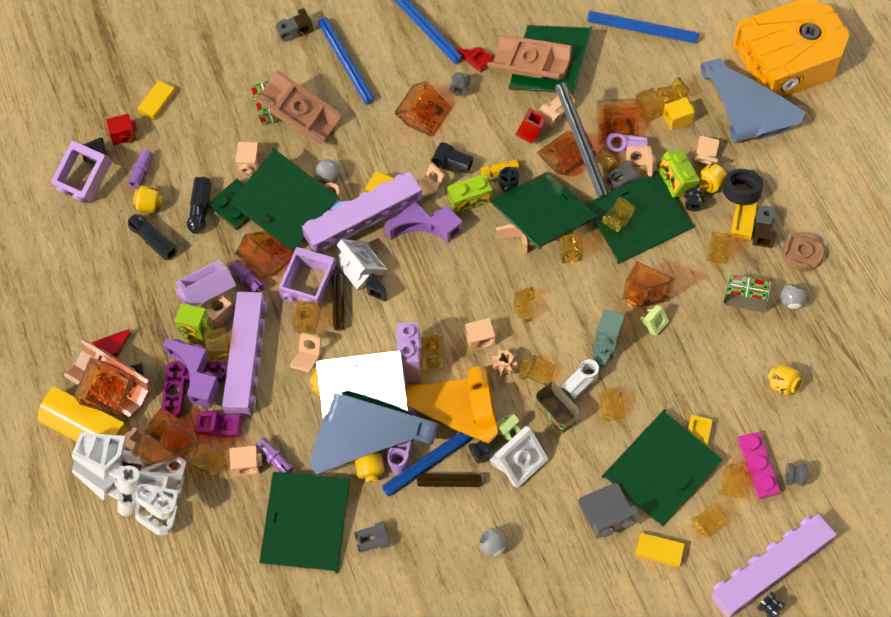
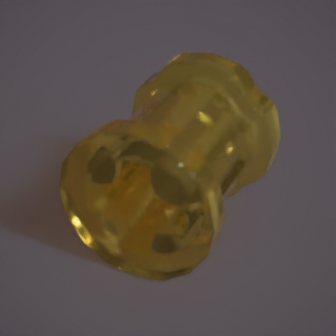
[595,147,620,173]

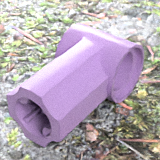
[606,133,647,154]

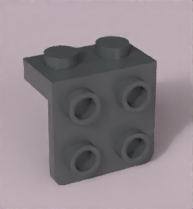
[578,483,639,539]

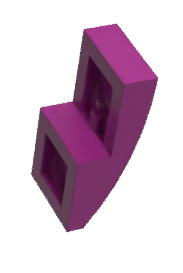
[194,411,244,438]

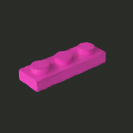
[737,432,780,500]

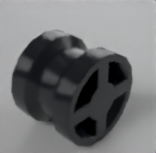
[499,167,519,192]
[684,187,706,212]
[468,440,494,464]
[757,591,786,617]

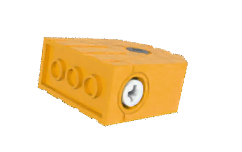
[733,0,850,98]

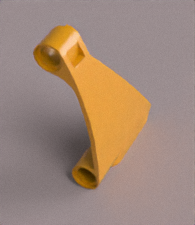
[405,366,498,443]

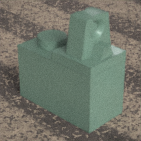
[592,309,625,369]

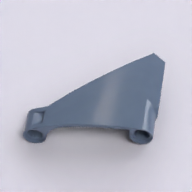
[700,58,805,143]
[309,393,439,475]

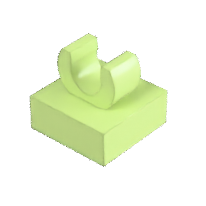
[640,305,669,336]
[497,414,521,441]

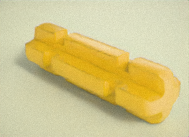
[480,160,519,178]

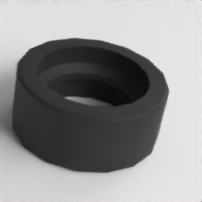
[723,169,763,205]

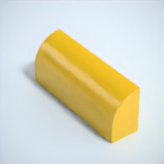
[38,386,128,442]

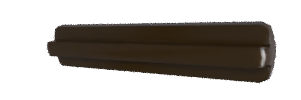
[332,273,345,331]
[417,474,482,487]

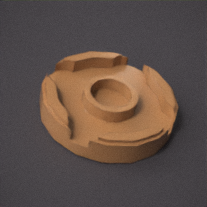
[782,232,825,271]

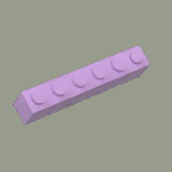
[302,171,422,253]
[222,292,268,416]
[711,514,837,617]

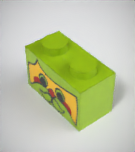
[656,149,700,198]
[447,174,492,214]
[174,303,213,345]

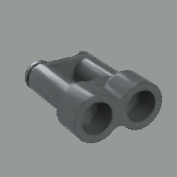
[604,160,639,190]
[354,521,390,553]

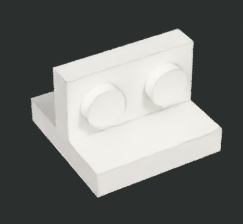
[335,239,388,290]
[490,426,549,488]

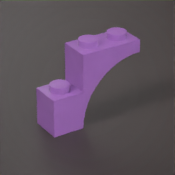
[384,202,463,243]
[163,339,220,408]

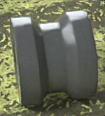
[449,72,471,96]
[785,463,807,486]

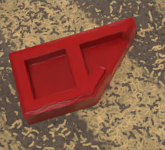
[456,47,494,73]

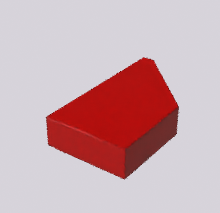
[92,329,131,357]

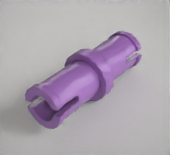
[127,150,153,189]
[229,259,266,292]
[255,437,294,473]

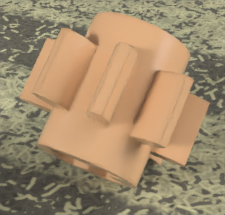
[492,349,518,376]

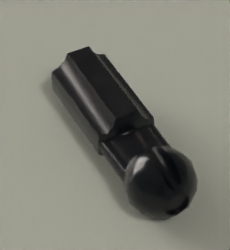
[186,177,212,234]
[128,214,178,260]

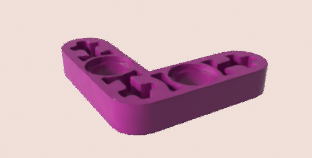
[161,361,227,421]

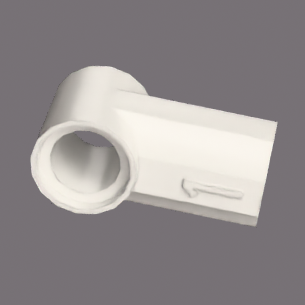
[560,359,599,401]

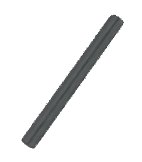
[555,82,608,197]

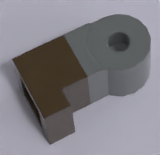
[276,8,314,42]
[752,206,776,248]

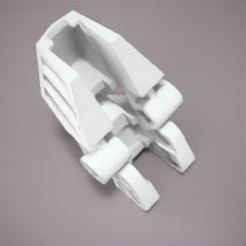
[72,432,186,536]

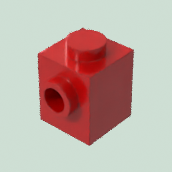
[515,108,547,144]
[106,113,138,145]

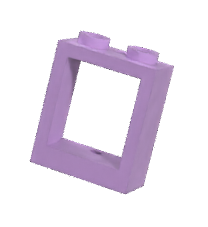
[51,140,113,203]
[278,247,337,309]
[175,260,236,306]
[397,323,421,383]

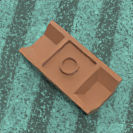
[487,34,572,79]
[256,70,342,145]
[64,339,152,418]

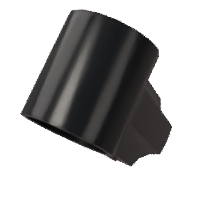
[431,142,473,174]

